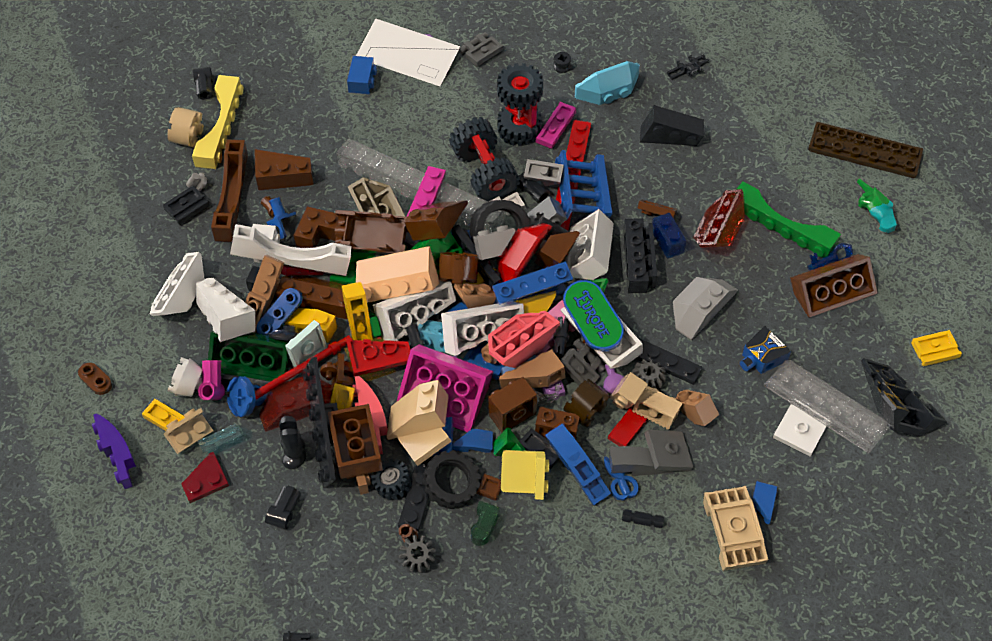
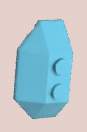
[575,61,640,105]

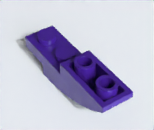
[92,413,136,489]

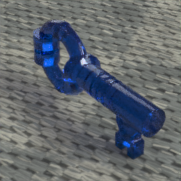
[807,243,853,271]

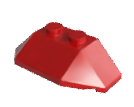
[497,223,552,283]

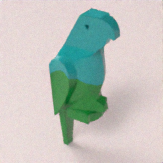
[857,179,897,233]

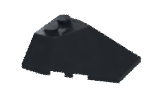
[861,358,947,436]

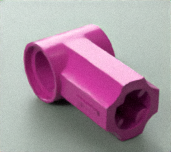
[198,360,225,400]

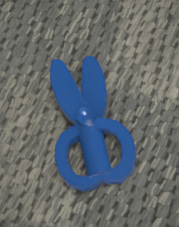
[604,457,638,501]

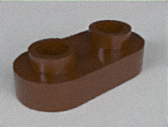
[78,363,112,395]

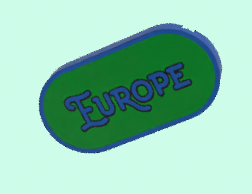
[563,280,624,352]

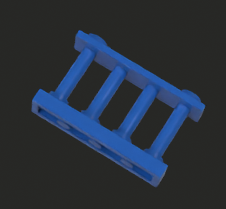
[555,150,612,220]
[492,261,573,305]

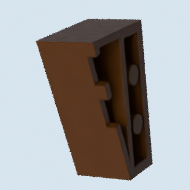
[254,149,313,190]

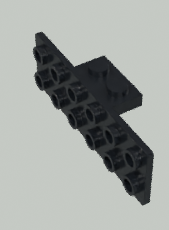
[303,357,338,488]

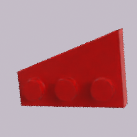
[346,338,410,377]

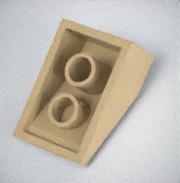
[387,380,448,440]

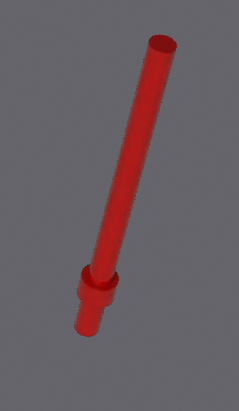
[255,335,351,400]

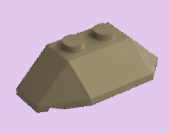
[348,177,405,216]

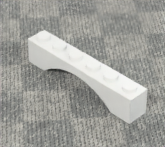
[230,224,351,276]

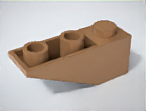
[499,350,565,389]

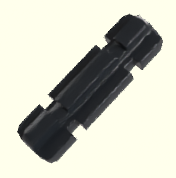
[622,509,664,528]

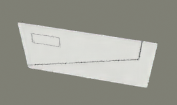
[356,19,460,86]

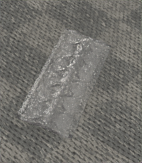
[764,360,889,453]

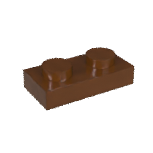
[637,199,677,220]

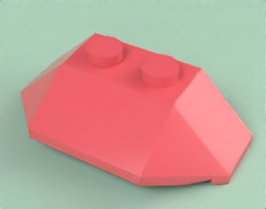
[488,311,560,368]

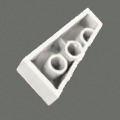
[196,278,255,342]
[373,281,456,341]
[441,301,524,356]

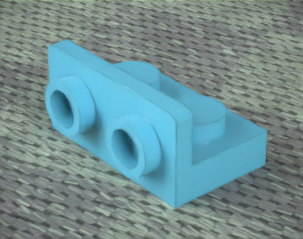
[418,320,445,352]

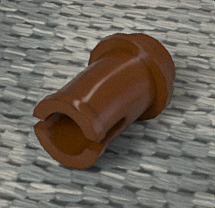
[261,196,275,218]
[399,524,419,543]

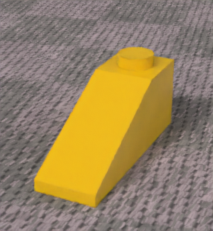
[341,282,373,341]
[283,308,337,343]

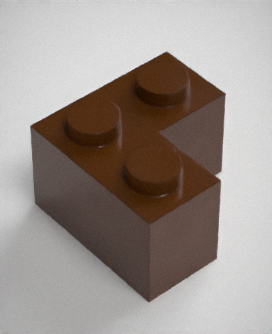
[294,206,339,248]

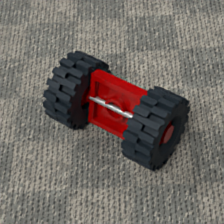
[497,63,543,146]
[449,117,520,203]

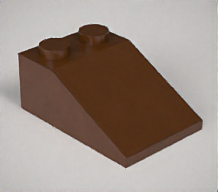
[404,200,468,241]

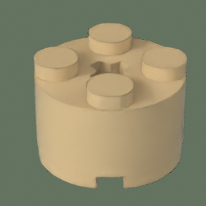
[168,107,203,148]

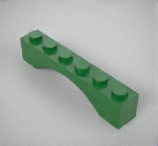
[729,181,841,259]

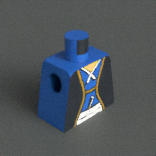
[740,326,791,374]

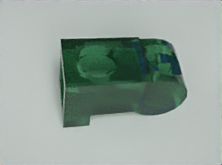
[470,501,500,546]

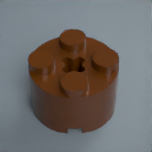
[438,252,479,284]

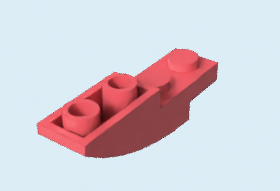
[352,376,388,454]

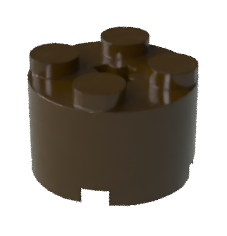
[563,378,610,428]

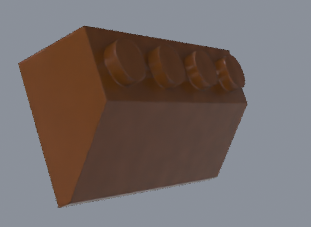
[790,254,878,317]
[276,275,348,320]

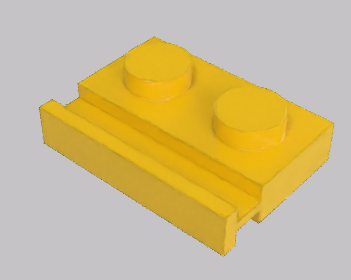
[911,330,962,366]

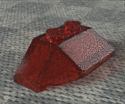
[693,189,745,248]
[259,376,333,432]

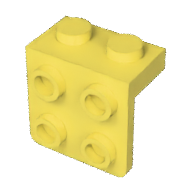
[501,450,549,500]

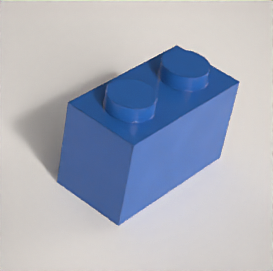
[347,56,377,94]

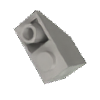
[473,225,515,260]

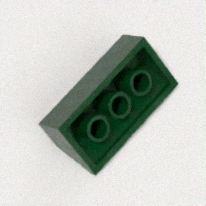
[208,331,291,384]

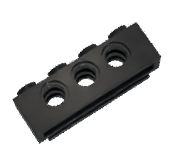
[623,218,657,293]

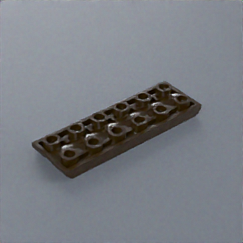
[808,121,923,178]

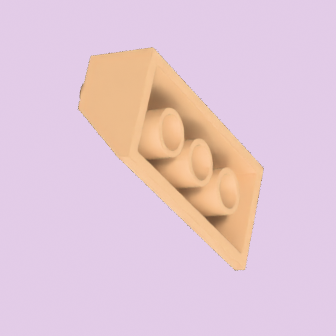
[356,246,440,303]

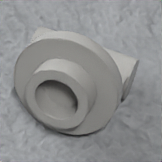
[186,173,207,191]

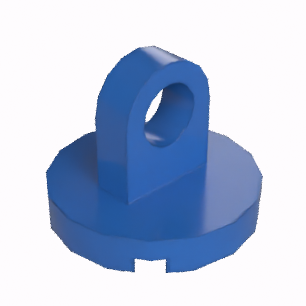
[227,376,267,417]

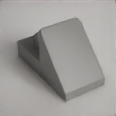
[524,159,564,186]

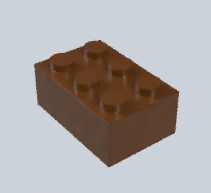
[328,404,383,479]

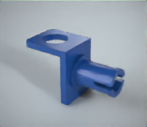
[267,197,296,240]

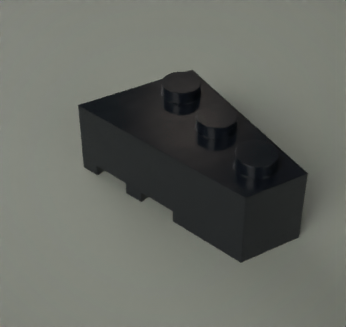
[640,105,704,146]

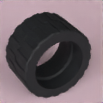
[469,200,531,257]

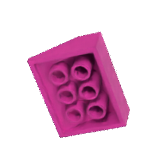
[397,344,493,432]

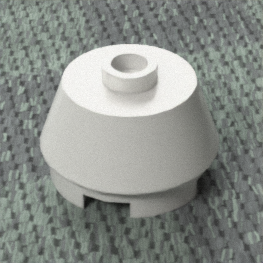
[167,357,202,397]

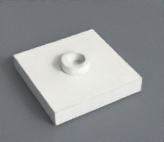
[773,404,828,456]

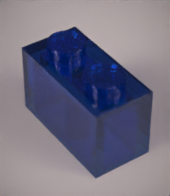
[652,213,686,259]

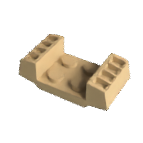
[703,486,768,571]

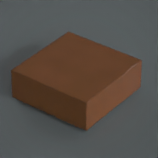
[476,474,501,501]

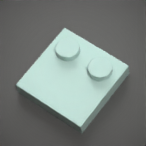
[286,320,328,367]

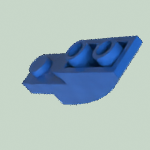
[545,424,611,505]

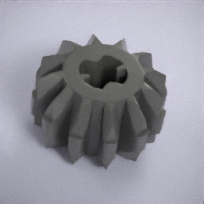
[632,359,666,389]
[399,535,436,573]

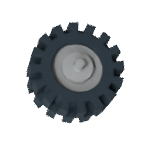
[371,459,413,500]

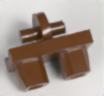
[320,353,353,393]

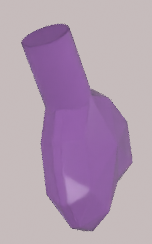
[603,364,624,394]

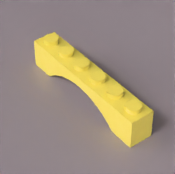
[192,75,243,169]

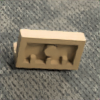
[164,408,213,454]

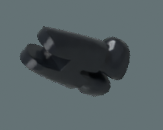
[279,416,306,469]

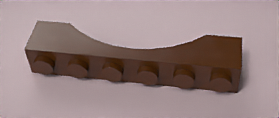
[211,140,248,242]

